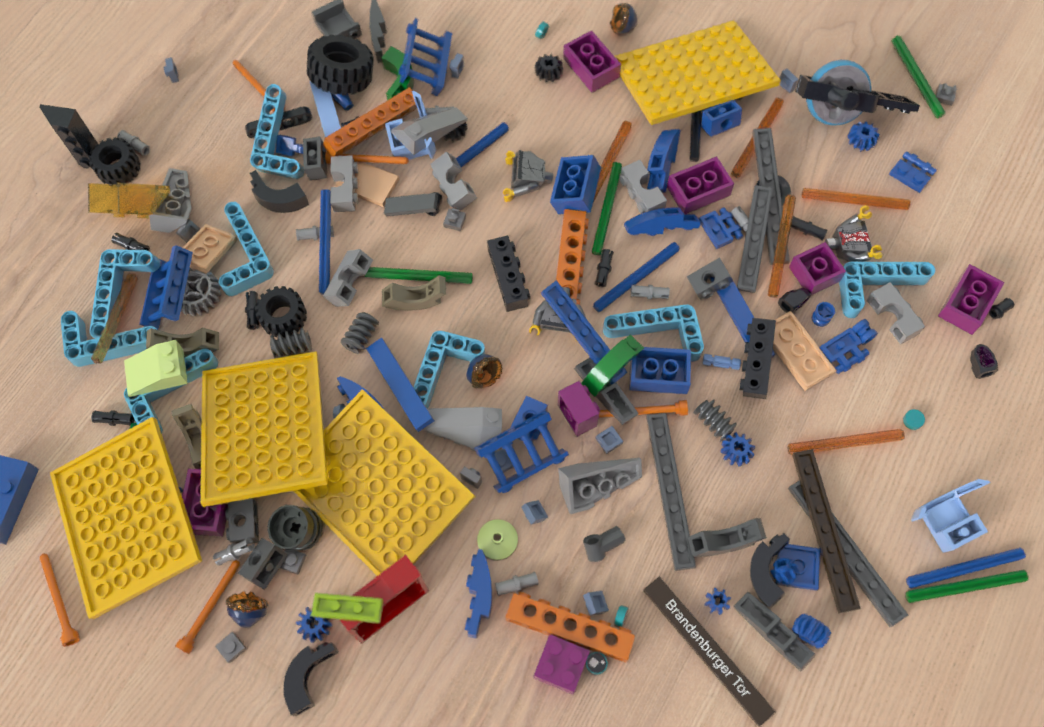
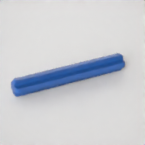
[456,122,509,167]

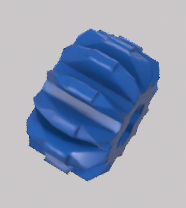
[848,121,880,152]
[720,432,755,467]
[296,607,333,643]
[792,614,831,648]

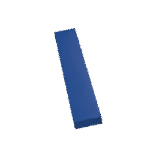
[709,277,775,358]
[541,280,628,385]
[366,337,435,432]

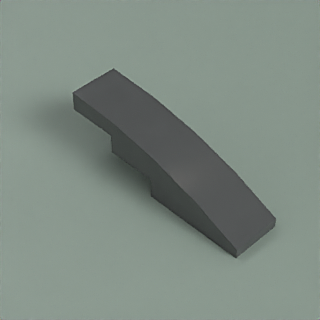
[369,0,387,63]
[574,358,639,425]
[734,592,815,671]

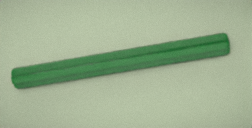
[892,35,945,118]
[592,162,622,256]
[364,267,473,284]
[905,570,1029,603]

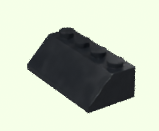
[39,104,98,169]

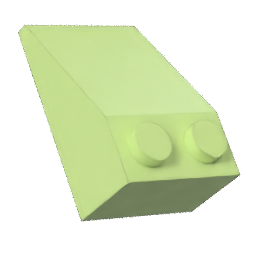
[124,340,188,397]

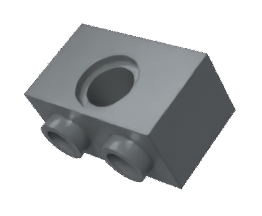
[303,137,327,180]
[687,257,733,300]
[225,498,259,544]
[238,538,288,590]

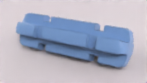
[703,354,741,370]

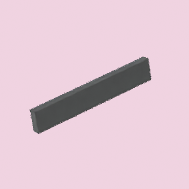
[737,185,773,293]

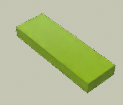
[311,593,383,623]

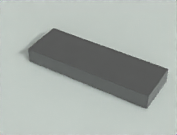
[384,193,438,217]

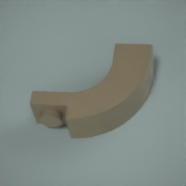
[382,275,446,311]
[146,327,219,358]
[172,404,202,469]

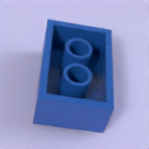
[550,155,601,214]
[629,347,691,394]

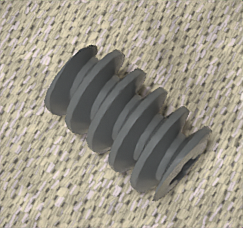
[341,312,379,354]
[270,328,312,358]
[693,399,737,442]

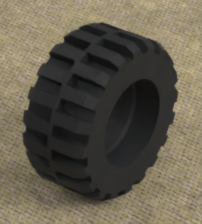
[306,34,374,95]

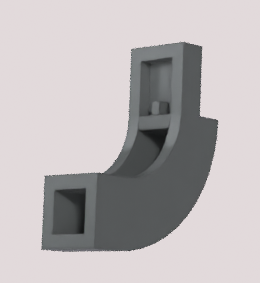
[688,518,767,557]

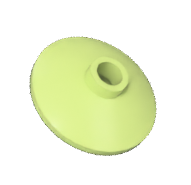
[477,519,518,560]

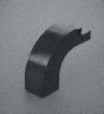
[250,170,309,213]
[750,533,790,609]
[283,642,339,717]

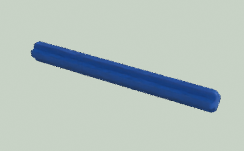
[319,189,331,295]
[593,242,680,312]
[906,548,1026,588]

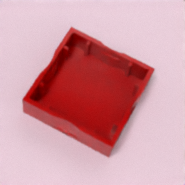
[339,554,429,644]

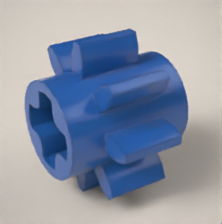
[771,558,799,584]
[704,587,731,615]

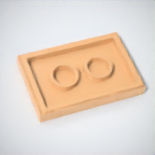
[335,162,399,207]
[182,224,237,274]

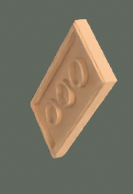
[773,311,837,391]

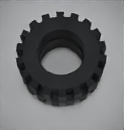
[89,137,141,187]
[255,286,307,338]

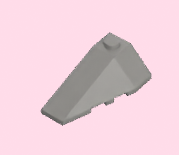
[391,107,468,155]
[149,168,191,233]
[423,407,502,453]
[558,458,642,514]

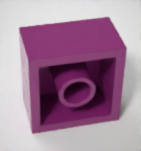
[789,242,846,295]
[558,381,600,437]
[533,634,590,695]

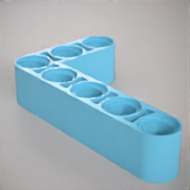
[250,84,304,179]
[219,202,274,296]
[90,249,160,338]
[839,262,935,318]
[603,304,704,362]
[61,311,157,367]
[414,331,485,409]
[124,349,218,434]

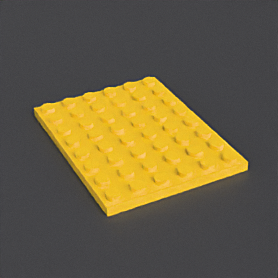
[614,20,780,125]
[201,351,328,507]
[294,389,476,576]
[50,417,202,619]

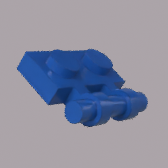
[889,151,937,193]
[699,207,744,249]
[819,328,870,374]

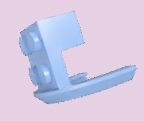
[385,91,436,160]
[911,479,990,553]

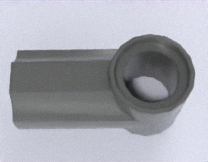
[583,526,626,562]

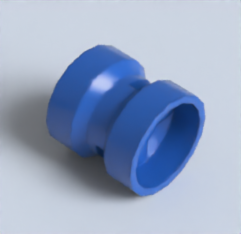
[812,302,835,327]
[851,319,878,345]

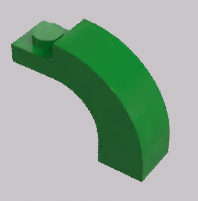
[382,46,414,100]
[581,334,644,397]

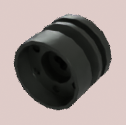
[267,505,323,550]

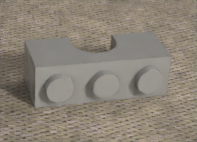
[430,152,477,210]
[331,156,358,212]
[619,160,667,213]
[323,249,373,307]
[867,282,925,344]

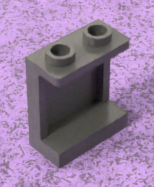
[311,0,362,39]

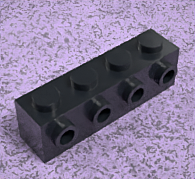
[487,235,531,312]
[739,318,776,399]

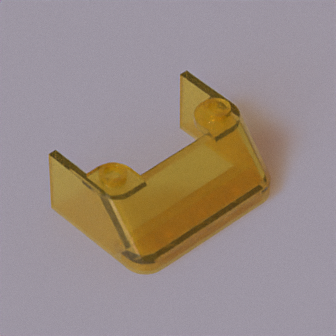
[88,183,170,219]

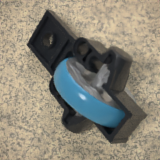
[795,60,920,126]

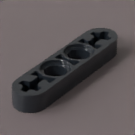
[245,106,312,138]

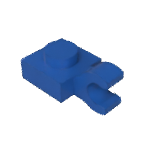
[276,134,303,156]

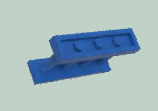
[398,18,452,96]
[139,245,193,330]
[474,410,569,493]

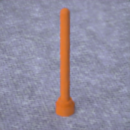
[233,60,286,112]
[325,151,409,164]
[599,400,688,418]
[40,553,80,647]
[175,560,240,655]

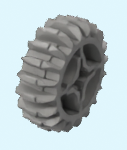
[181,268,221,316]

